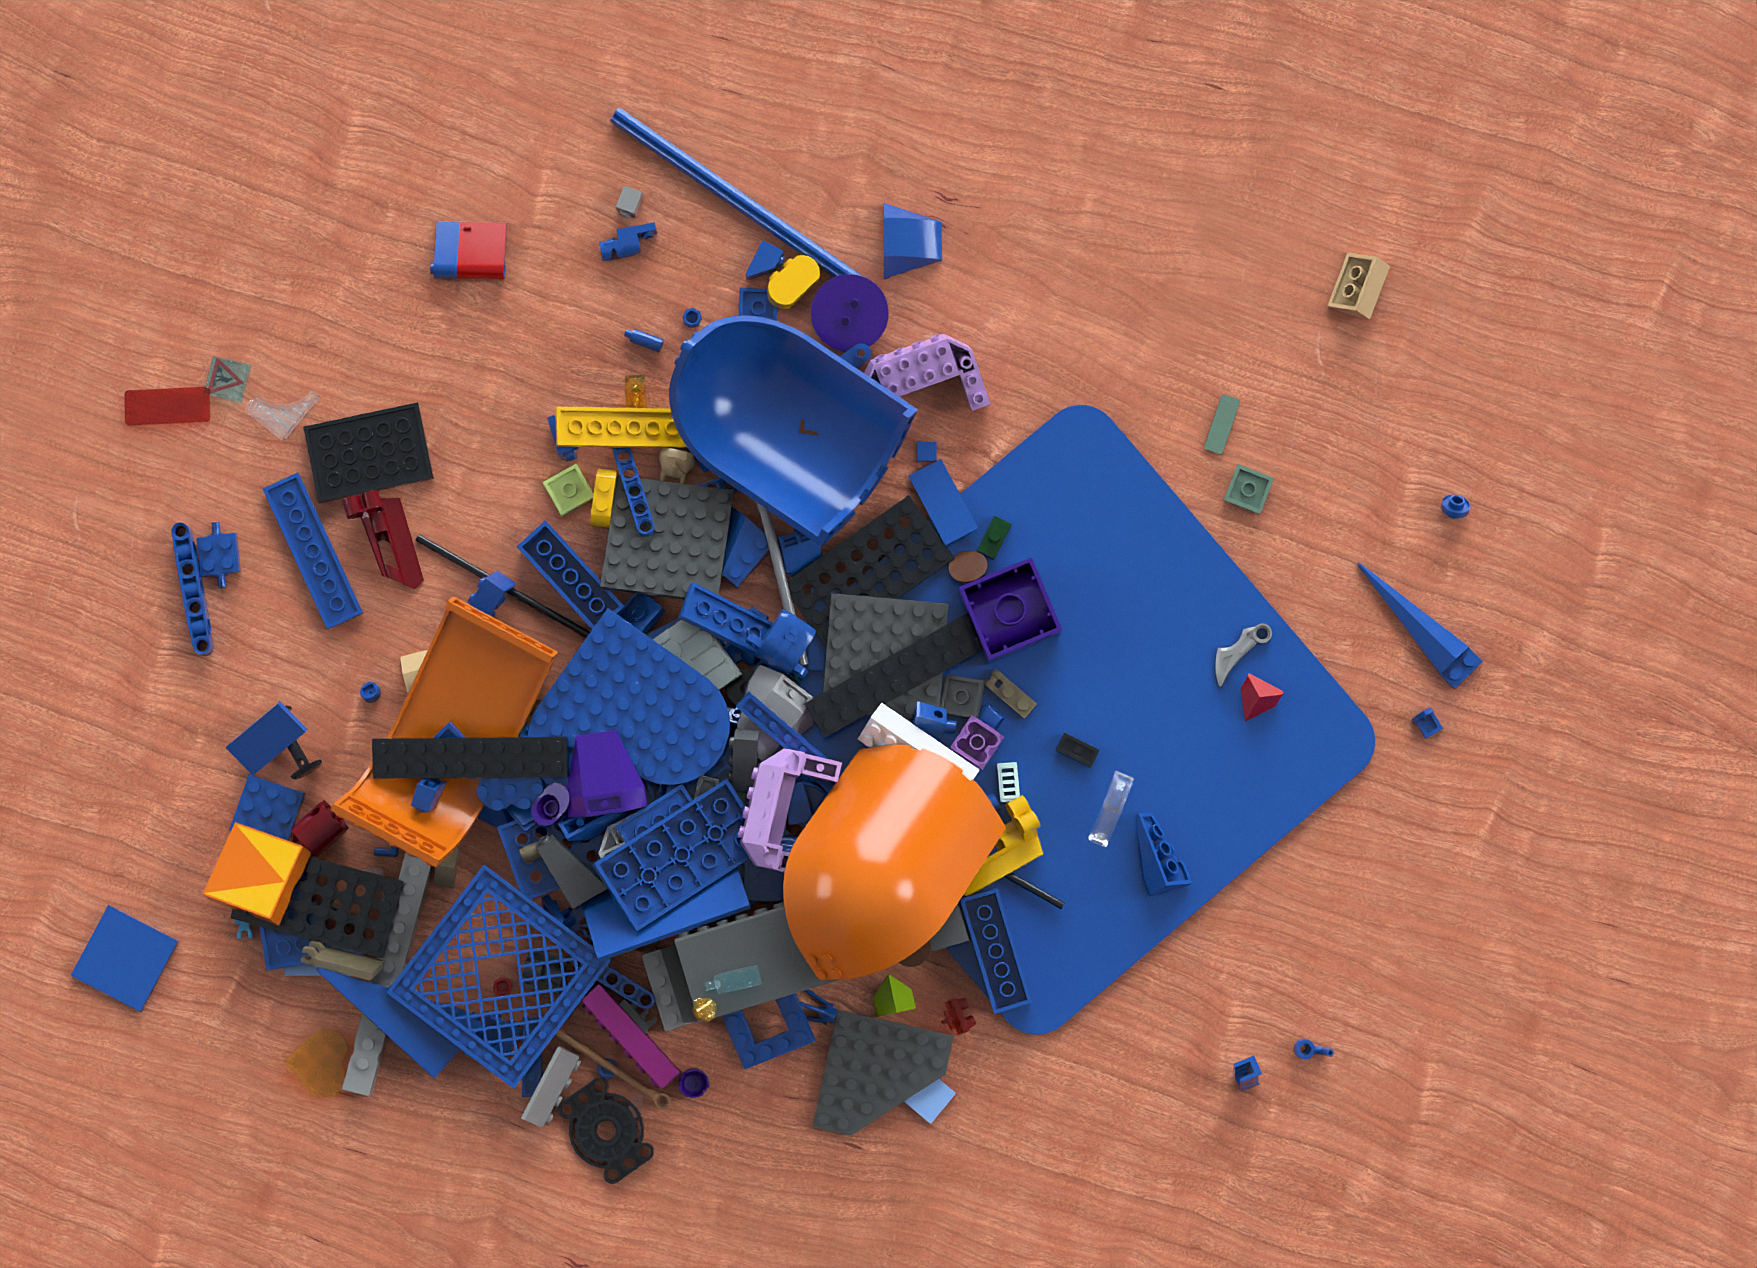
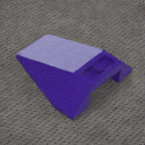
[567,730,647,817]

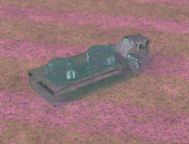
[705,965,762,993]

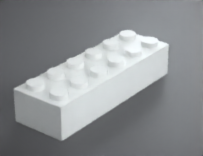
[858,703,979,780]

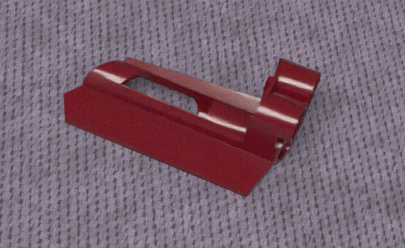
[342,490,424,589]

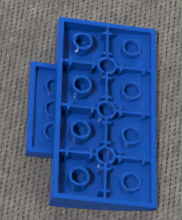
[592,779,750,931]
[582,866,751,962]

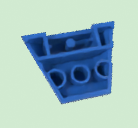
[884,203,942,279]

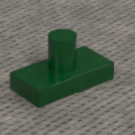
[977,516,1012,560]

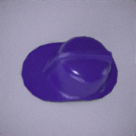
[531,783,570,826]

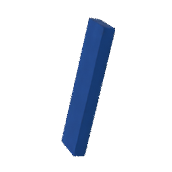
[522,1017,543,1097]

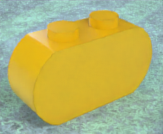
[767,255,820,309]
[590,468,618,528]

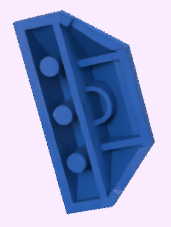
[558,809,632,841]

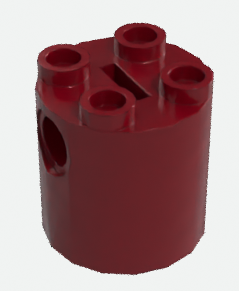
[291,800,349,857]

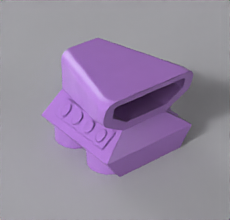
[950,715,1004,770]

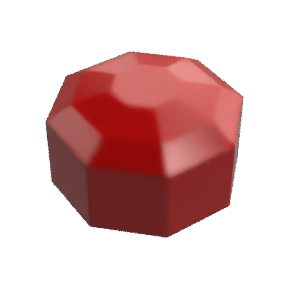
[493,977,513,996]

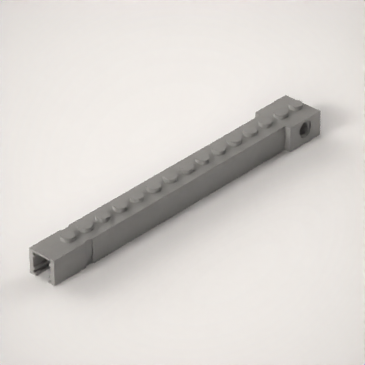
[342,852,433,1096]

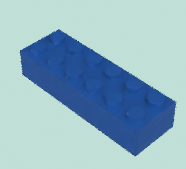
[516,520,626,629]
[960,888,1032,1014]

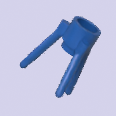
[800,989,838,1025]

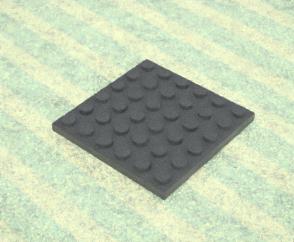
[600,475,734,600]
[823,593,948,719]

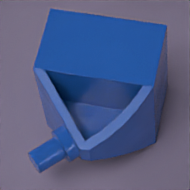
[787,777,828,825]

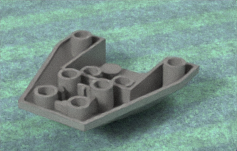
[736,665,814,762]

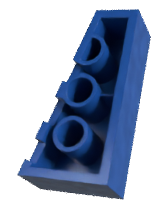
[467,570,517,618]

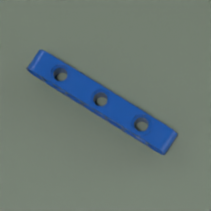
[171,522,214,656]

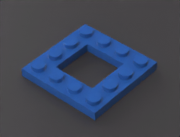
[722,993,816,1069]

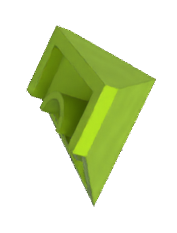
[873,974,916,1017]

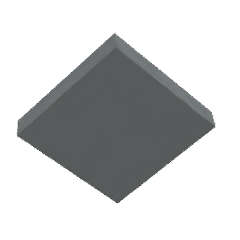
[940,674,985,718]

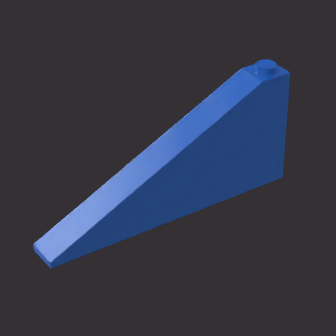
[316,967,482,1078]

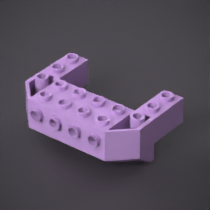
[864,334,990,411]
[738,749,842,873]

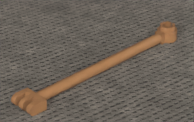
[555,1029,671,1109]

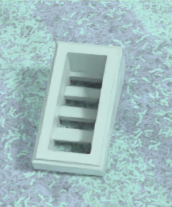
[997,762,1020,803]

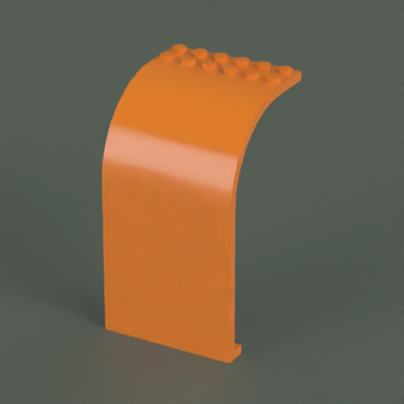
[331,597,558,867]

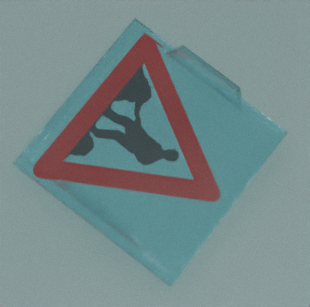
[204,356,251,402]

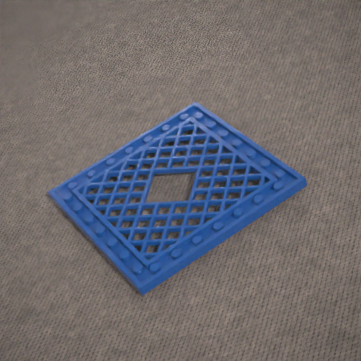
[386,865,611,1089]

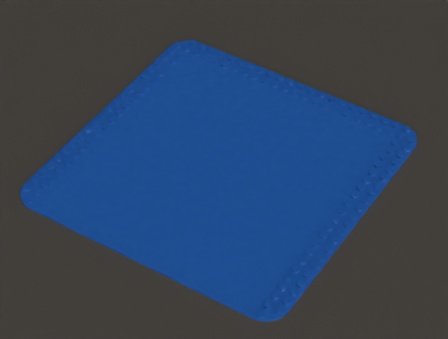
[744,405,1375,1035]

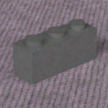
[729,729,759,792]

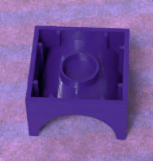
[958,557,1062,664]

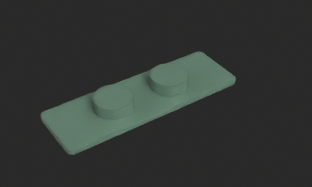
[1204,394,1240,454]

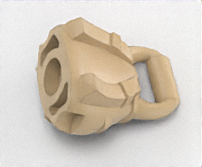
[659,448,696,484]

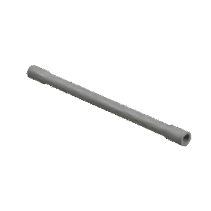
[757,503,809,665]

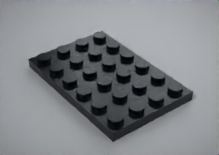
[303,402,434,503]

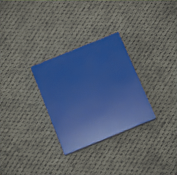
[71,905,179,1012]

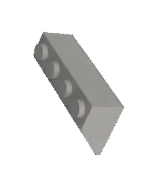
[641,945,698,1031]
[521,1045,581,1128]

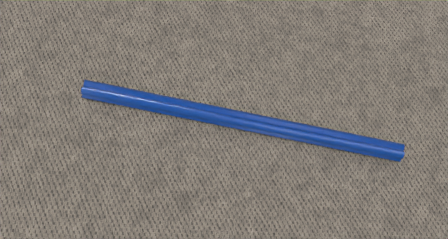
[610,108,861,277]

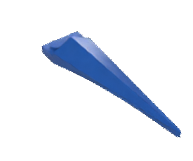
[1358,563,1483,690]

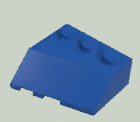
[722,507,770,589]

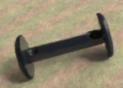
[285,705,322,780]

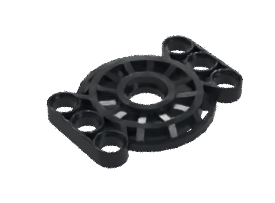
[558,1077,655,1184]

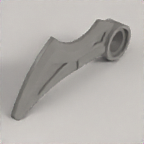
[1215,624,1272,687]

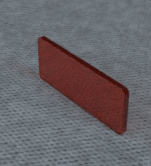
[124,387,210,425]

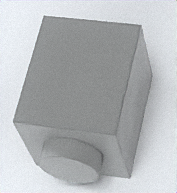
[616,186,643,218]

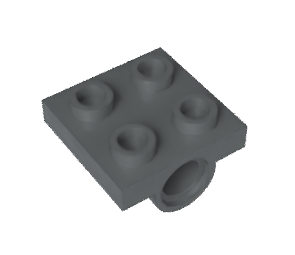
[522,948,569,995]

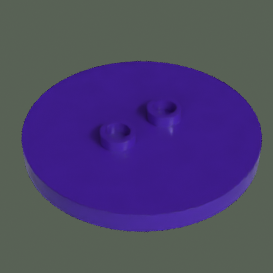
[811,274,889,352]

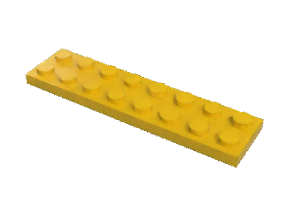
[555,407,688,449]

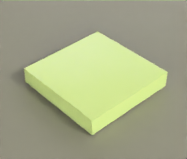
[542,464,594,517]

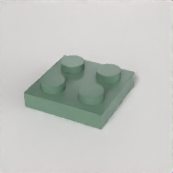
[1223,464,1274,515]

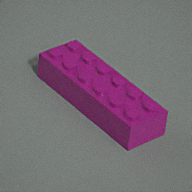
[581,984,681,1089]

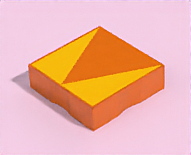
[202,822,311,926]

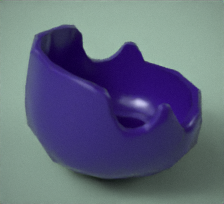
[678,1068,709,1098]

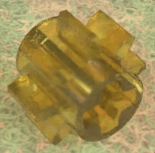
[692,996,717,1022]

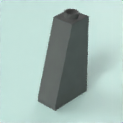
[535,834,607,909]

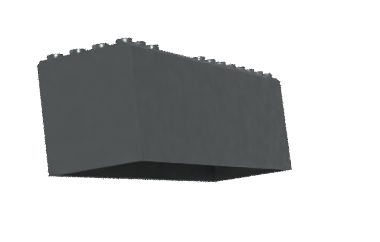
[674,902,969,1023]

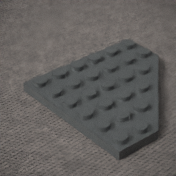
[812,1010,954,1135]

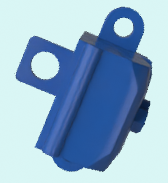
[745,609,816,679]

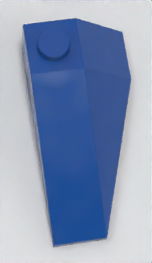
[1136,813,1192,895]

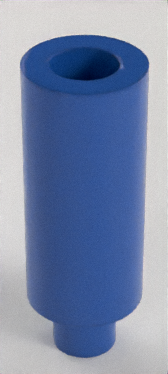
[624,329,664,352]

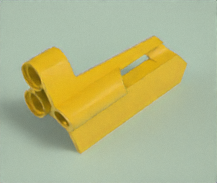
[963,795,1043,897]

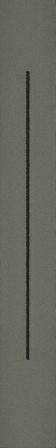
[415,534,1065,909]

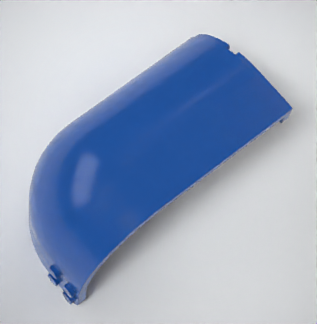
[669,316,918,547]

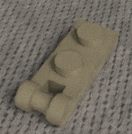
[985,668,1037,719]

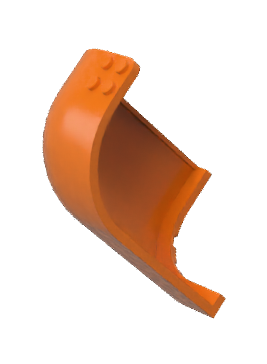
[783,745,1006,981]

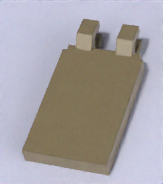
[301,940,385,981]

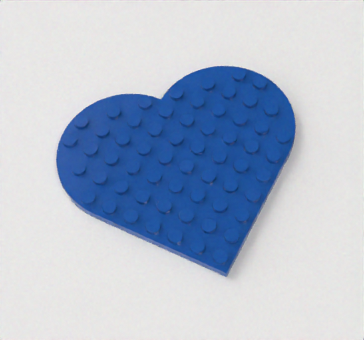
[528,608,730,788]

